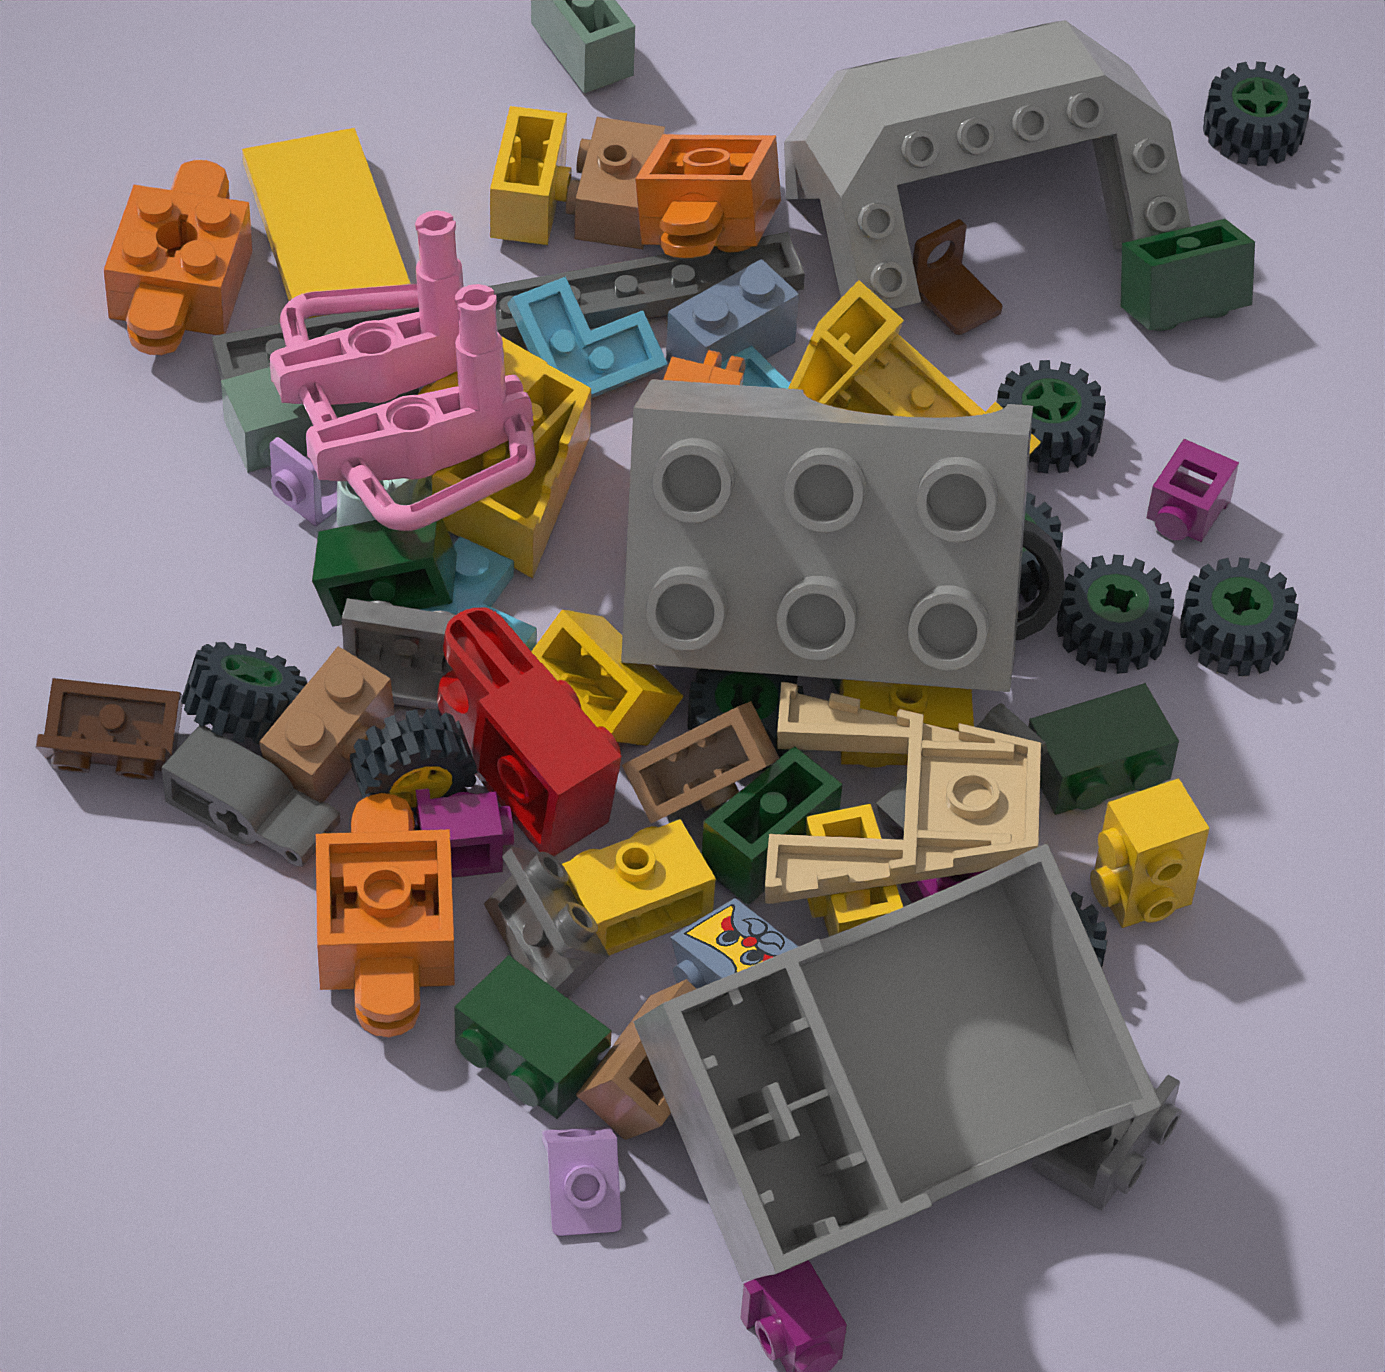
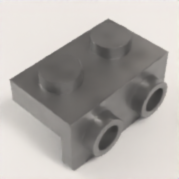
[342,598,455,711]
[483,846,609,998]
[1031,1074,1182,1211]

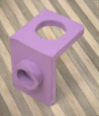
[270,437,337,527]
[542,1126,622,1236]

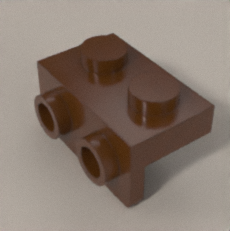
[35,678,183,780]

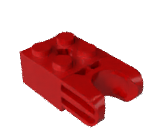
[437,608,622,857]

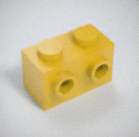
[1090,778,1210,928]

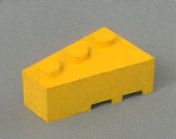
[432,361,591,579]

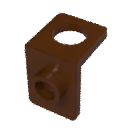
[913,219,1003,335]

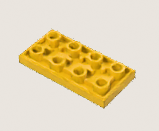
[242,128,411,319]

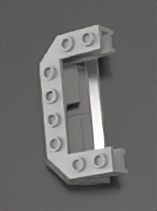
[784,20,1191,309]

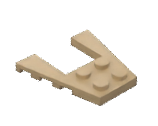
[765,682,1041,904]

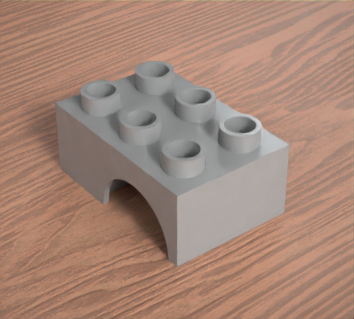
[621,379,1033,692]
[633,843,1161,1282]

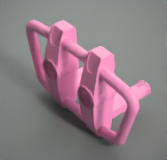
[270,210,536,531]

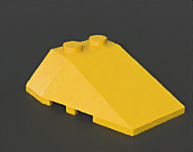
[788,280,1041,456]

